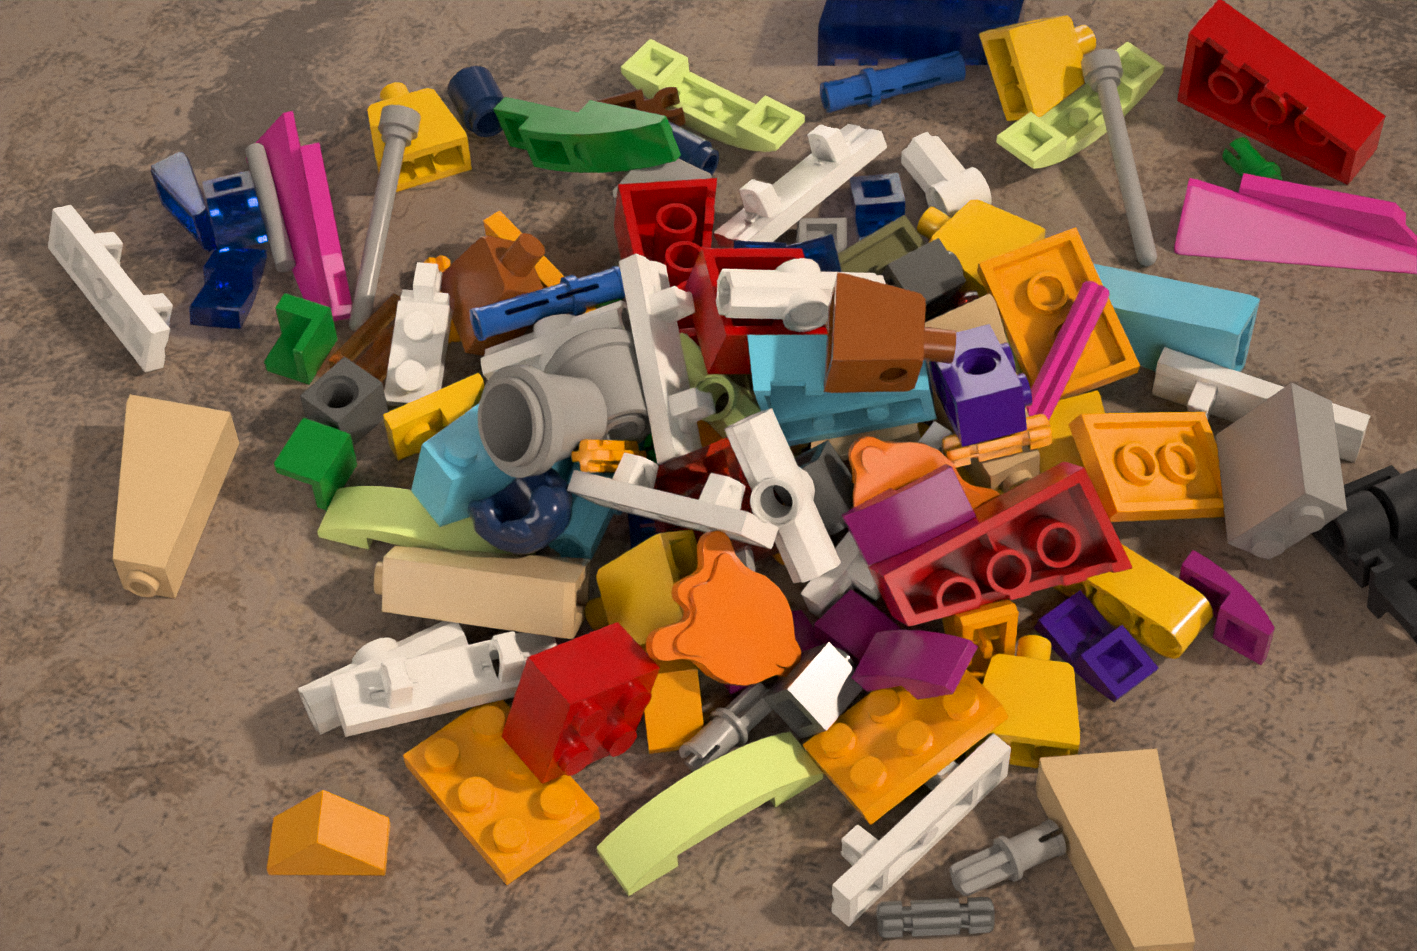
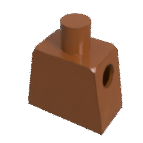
[441,233,545,356]
[824,272,956,393]

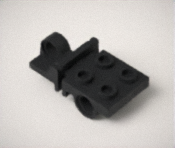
[1311,465,1417,644]

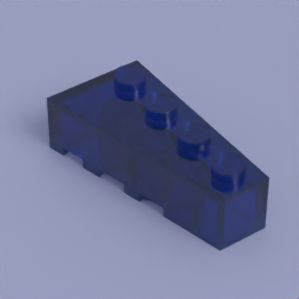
[818,0,1026,66]

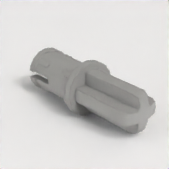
[679,682,773,772]
[949,819,1066,897]

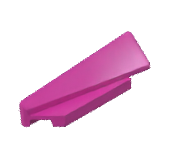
[246,111,352,321]
[1174,173,1417,274]

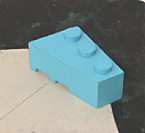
[747,335,937,446]
[411,404,575,527]

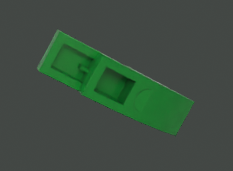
[494,97,681,173]

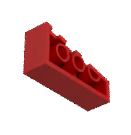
[1177,0,1386,185]
[614,178,717,347]
[868,461,1133,627]

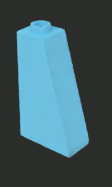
[1093,264,1260,392]

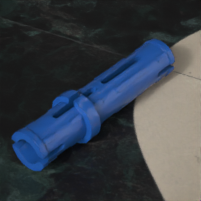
[820,51,966,113]
[470,266,625,341]

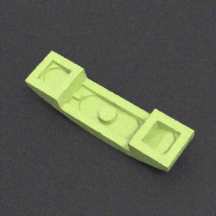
[621,39,805,152]
[996,42,1164,169]
[317,486,536,555]
[597,732,823,896]

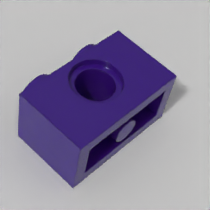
[929,324,1032,447]

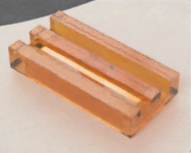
[328,293,401,382]

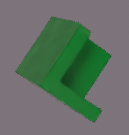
[264,293,338,385]
[274,417,357,511]

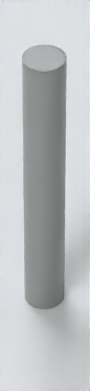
[245,143,296,272]

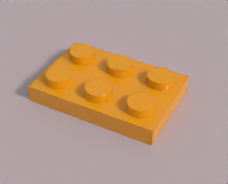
[977,227,1140,400]
[1069,412,1225,522]
[803,669,1009,825]
[403,700,600,885]

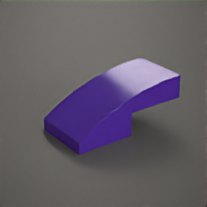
[1034,590,1159,703]

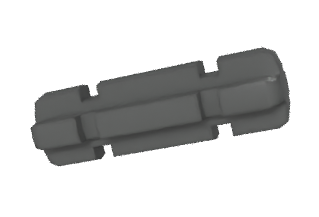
[876,897,995,938]

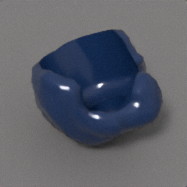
[467,467,573,556]

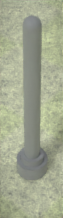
[1081,49,1157,266]
[349,105,421,334]

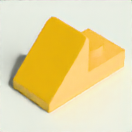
[383,373,484,461]

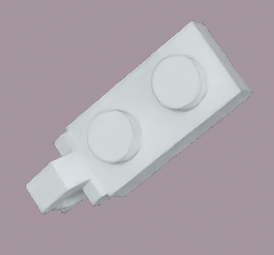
[384,262,452,407]

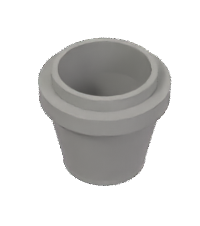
[543,327,651,444]
[478,365,607,478]

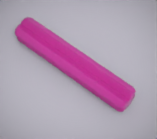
[1026,281,1110,420]

